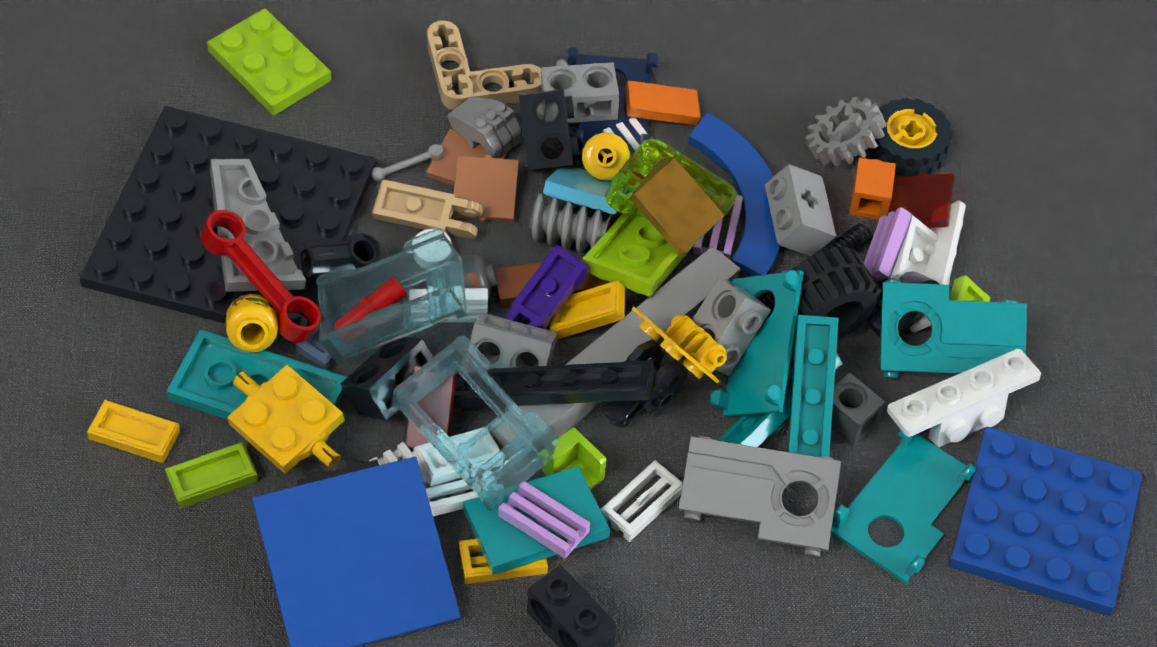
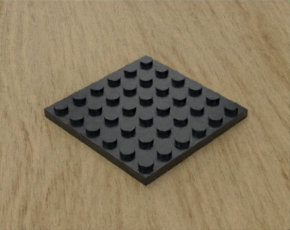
[80,106,376,339]

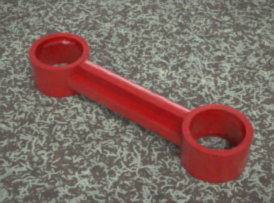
[201,210,321,343]

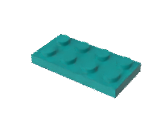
[166,329,347,420]

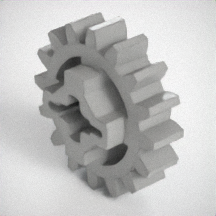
[805,97,886,166]

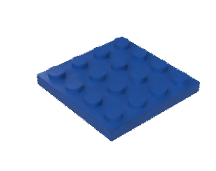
[948,427,1143,616]

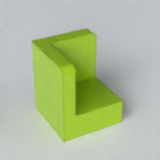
[542,427,607,490]

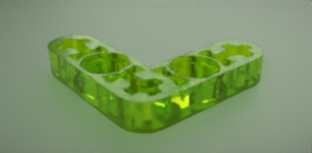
[605,139,737,215]

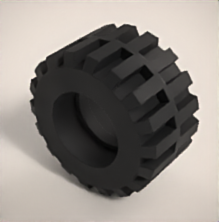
[773,247,882,340]

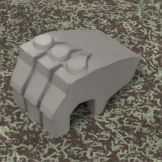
[447,96,521,158]

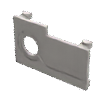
[678,436,841,558]

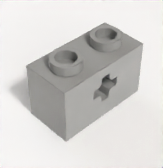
[765,164,836,256]

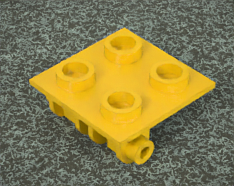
[631,307,727,384]

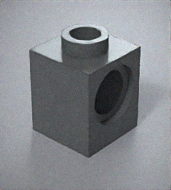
[831,373,886,446]

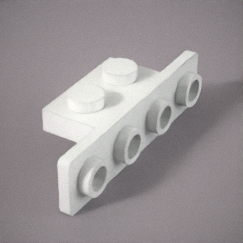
[888,200,966,333]
[887,349,1041,447]

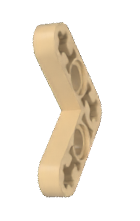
[427,21,541,110]

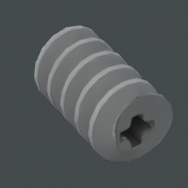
[529,193,613,254]

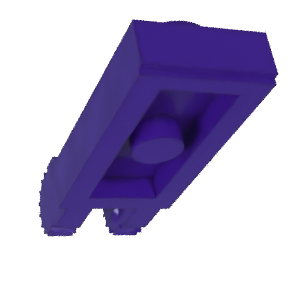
[505,245,590,354]

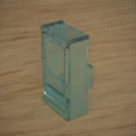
[316,229,467,365]
[392,336,559,511]

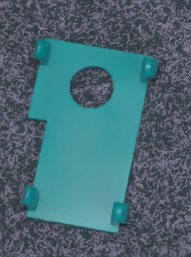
[710,270,804,417]
[880,280,1027,378]
[831,430,977,584]

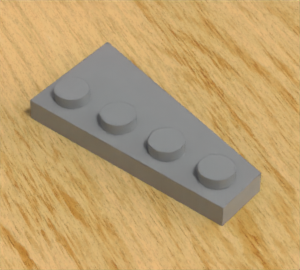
[210,159,306,292]

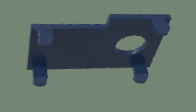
[567,47,658,163]

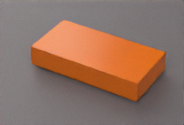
[624,80,700,126]

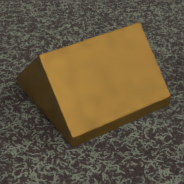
[629,157,725,255]

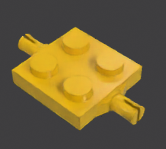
[227,365,345,474]

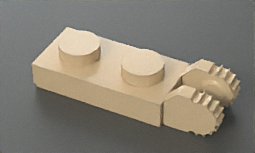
[372,180,484,239]

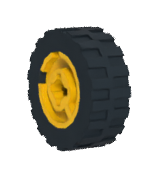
[868,98,952,179]

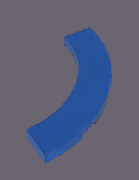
[688,112,780,277]

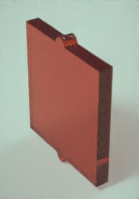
[887,172,955,228]

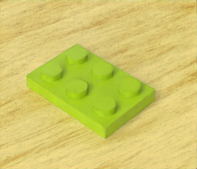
[207,8,332,116]
[582,203,696,297]

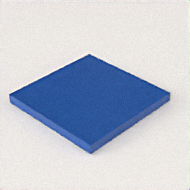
[252,456,461,647]

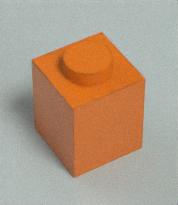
[849,157,896,220]

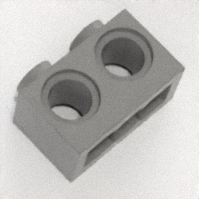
[541,62,619,123]
[692,276,771,376]
[464,313,558,369]

